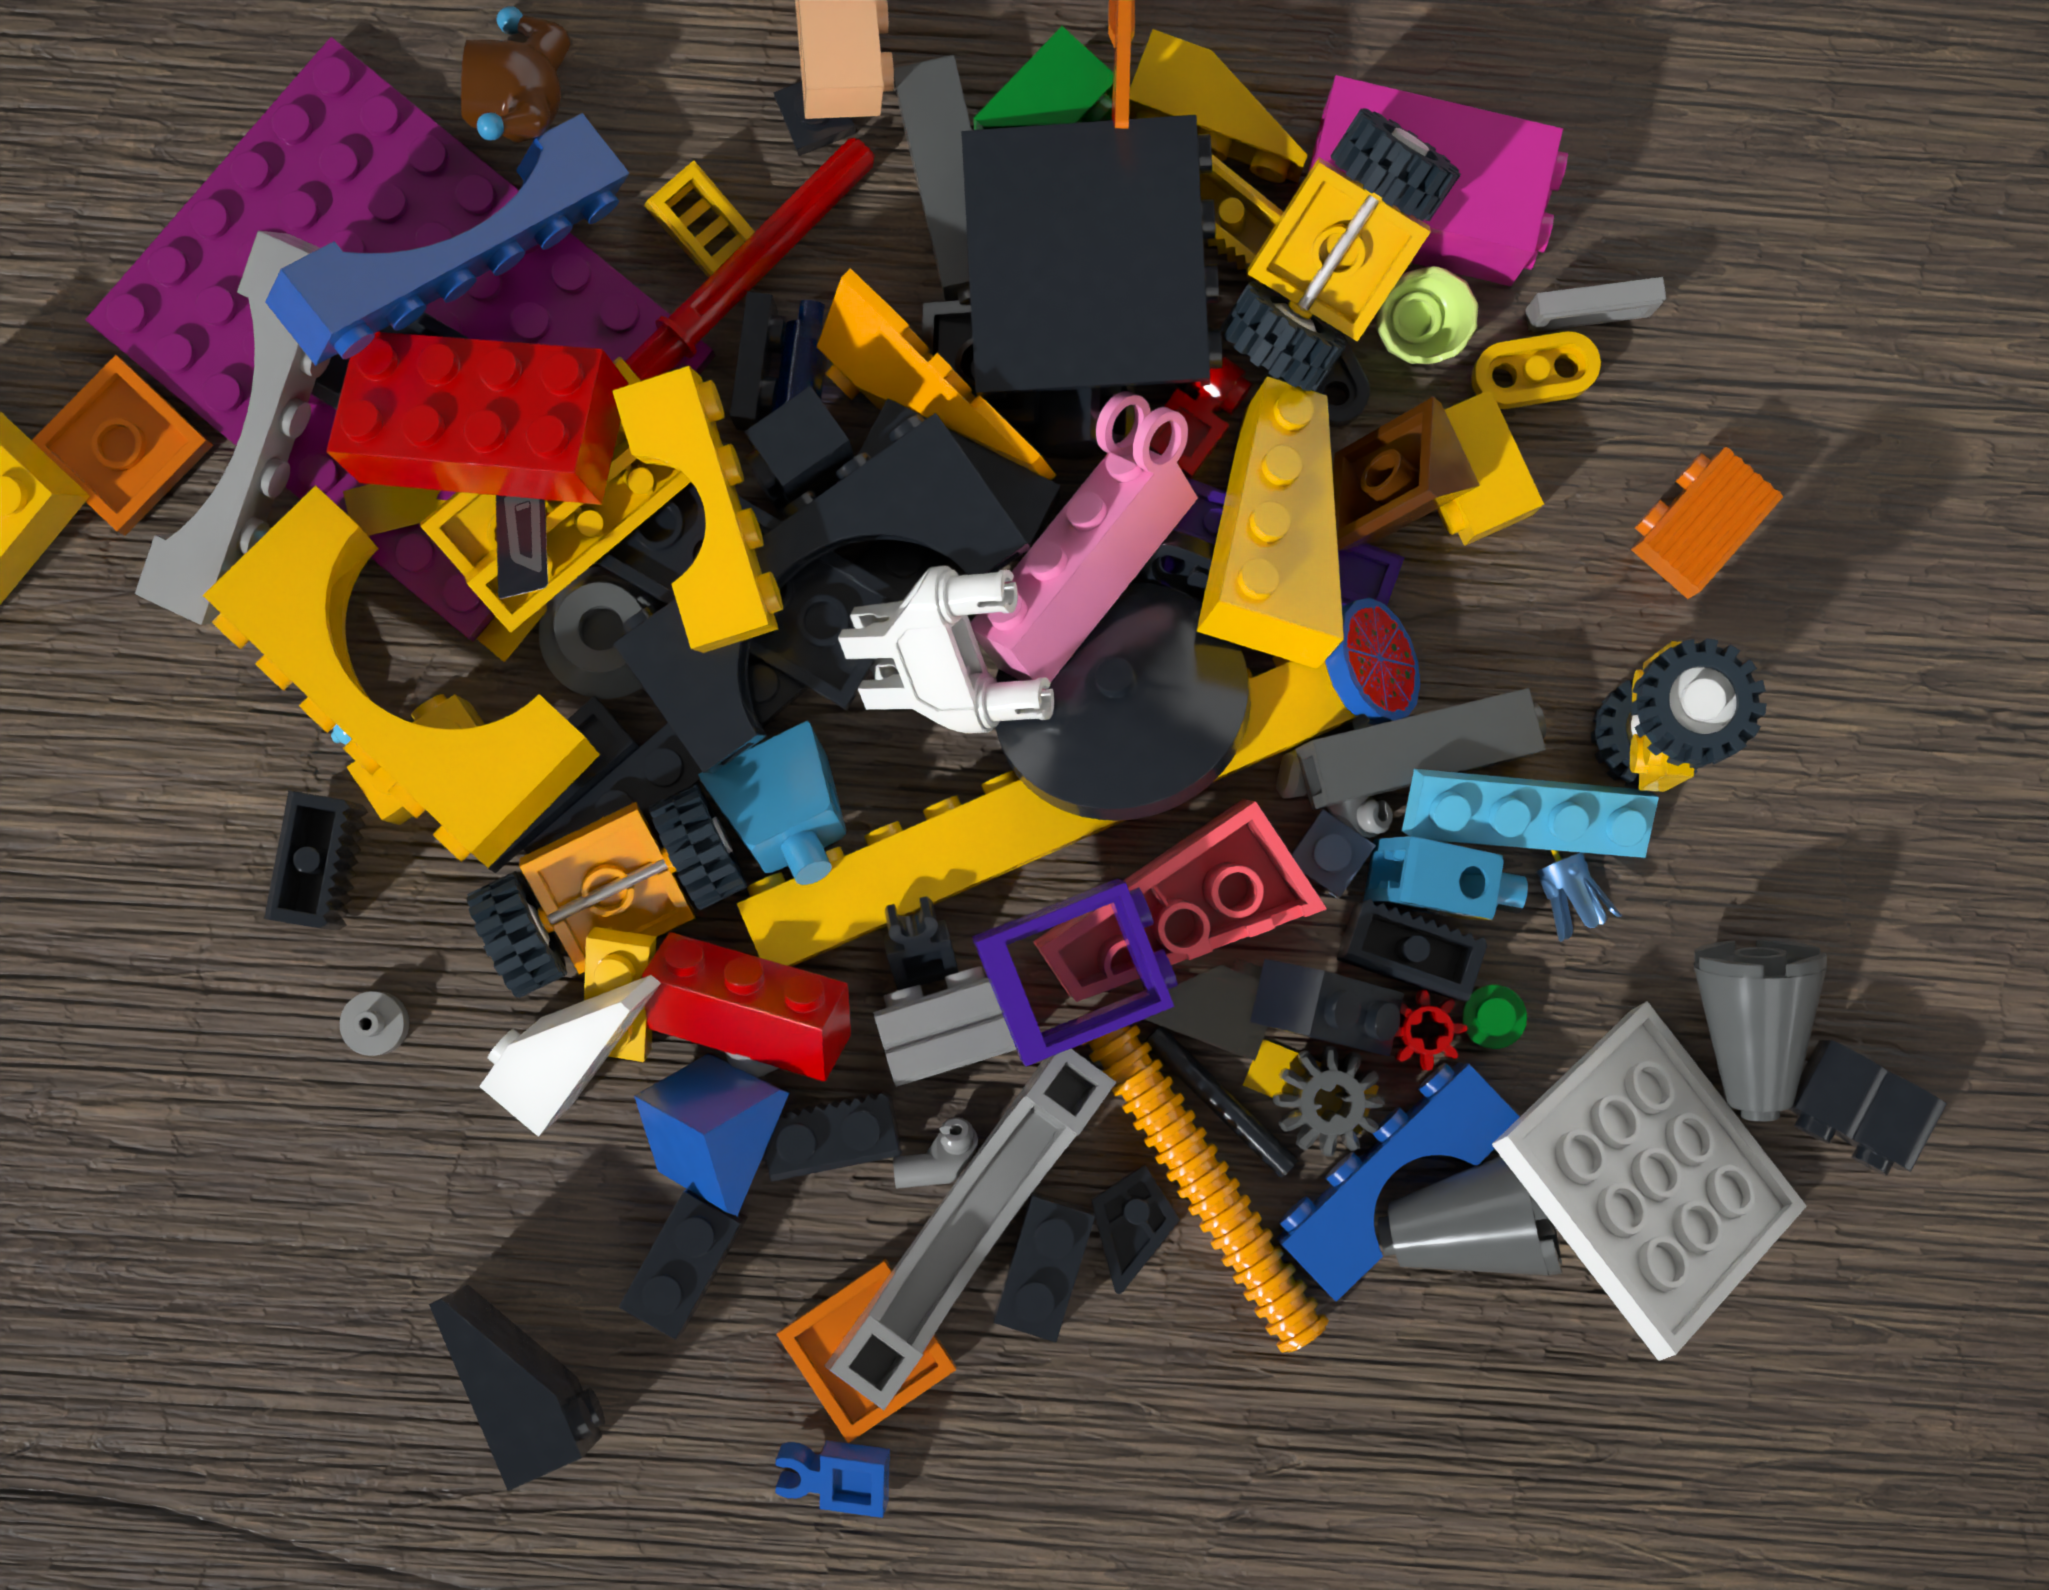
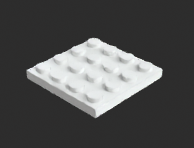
[1492,1001,1807,1361]

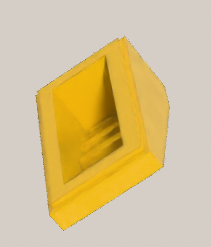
[644,160,755,277]

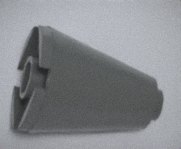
[1693,940,1827,1121]
[1378,1156,1563,1276]

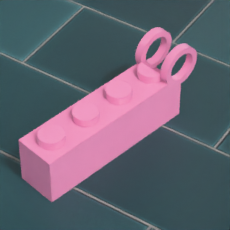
[970,391,1198,690]

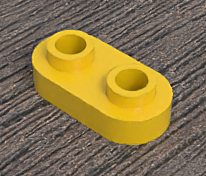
[1471,331,1601,409]

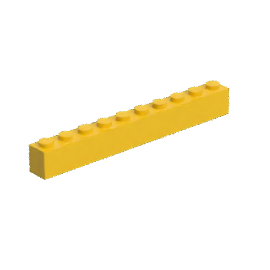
[736,656,1358,967]

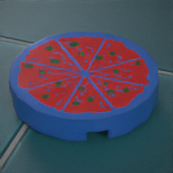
[1325,598,1420,726]

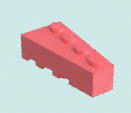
[1033,799,1327,1002]

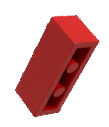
[641,932,851,1082]

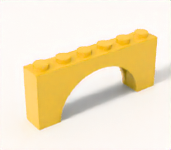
[202,485,600,868]

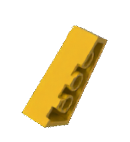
[1197,376,1344,669]

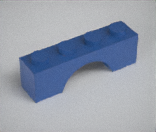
[1275,1062,1520,1302]

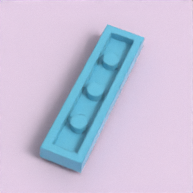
[1402,769,1659,858]

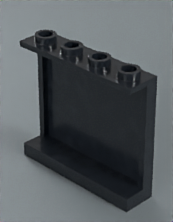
[961,115,1223,400]

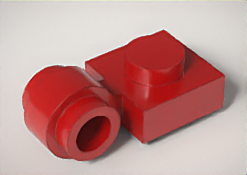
[1149,357,1253,479]

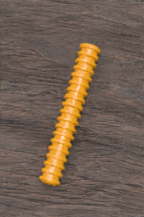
[1081,1025,1329,1353]

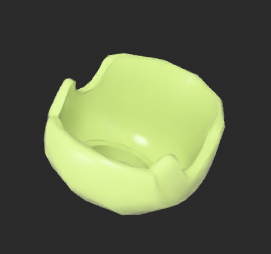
[1376,266,1478,364]

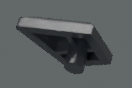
[1091,1164,1180,1294]

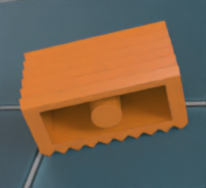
[1631,447,1783,599]

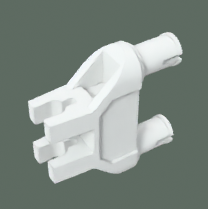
[838,566,1054,733]

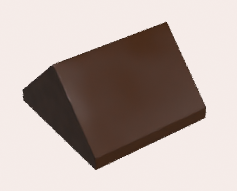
[1333,397,1480,551]

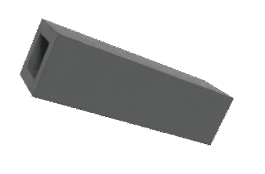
[894,55,972,304]
[1296,688,1546,811]

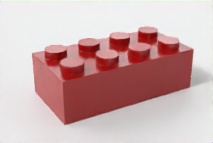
[326,332,629,505]

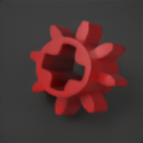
[1394,990,1467,1071]

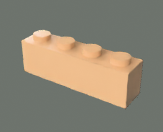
[795,0,894,119]

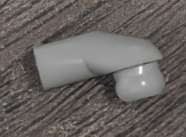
[1327,796,1393,838]
[893,1117,978,1189]

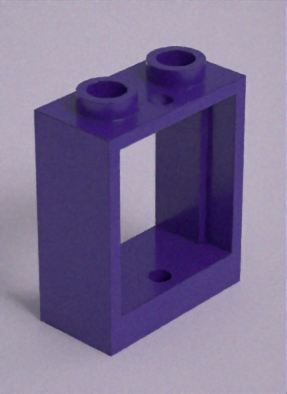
[972,878,1178,1067]

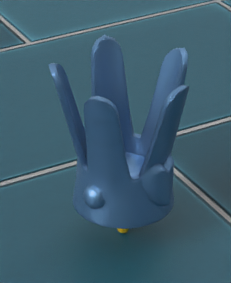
[1536,850,1622,942]

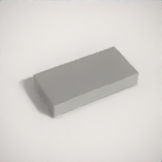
[1525,277,1666,332]

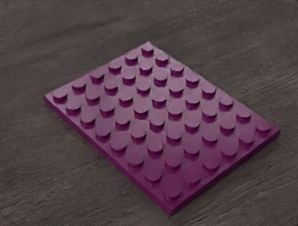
[85,37,716,642]

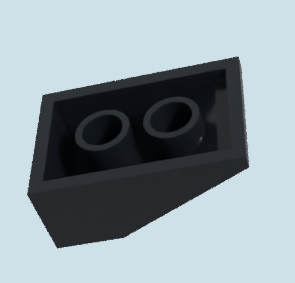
[429,1285,605,1491]

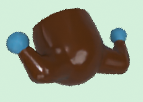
[461,6,570,143]

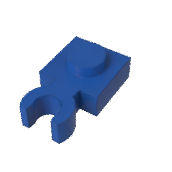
[775,1440,890,1518]

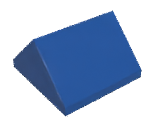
[634,1053,789,1216]

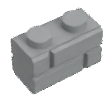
[873,966,1016,1087]

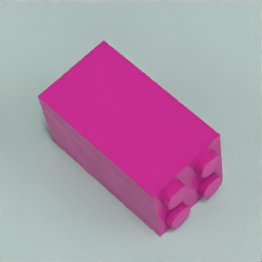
[1307,75,1568,286]

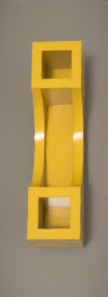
[612,366,783,653]

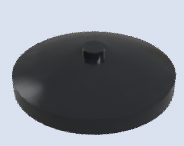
[995,582,1251,821]

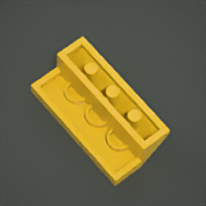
[420,357,691,633]

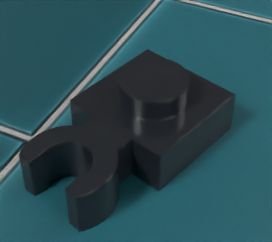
[883,896,959,990]

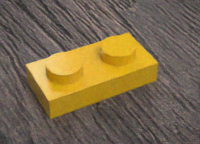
[584,927,657,1062]

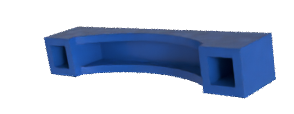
[265,113,629,366]

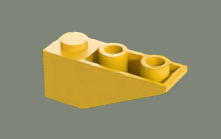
[1129,29,1308,183]

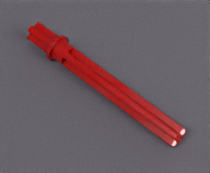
[625,138,875,381]

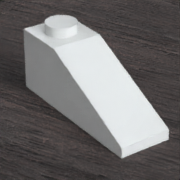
[479,975,661,1137]

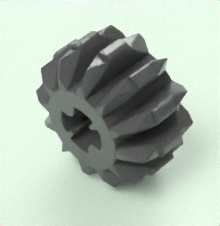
[1273,1045,1385,1156]

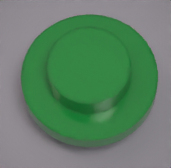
[1462,985,1527,1049]

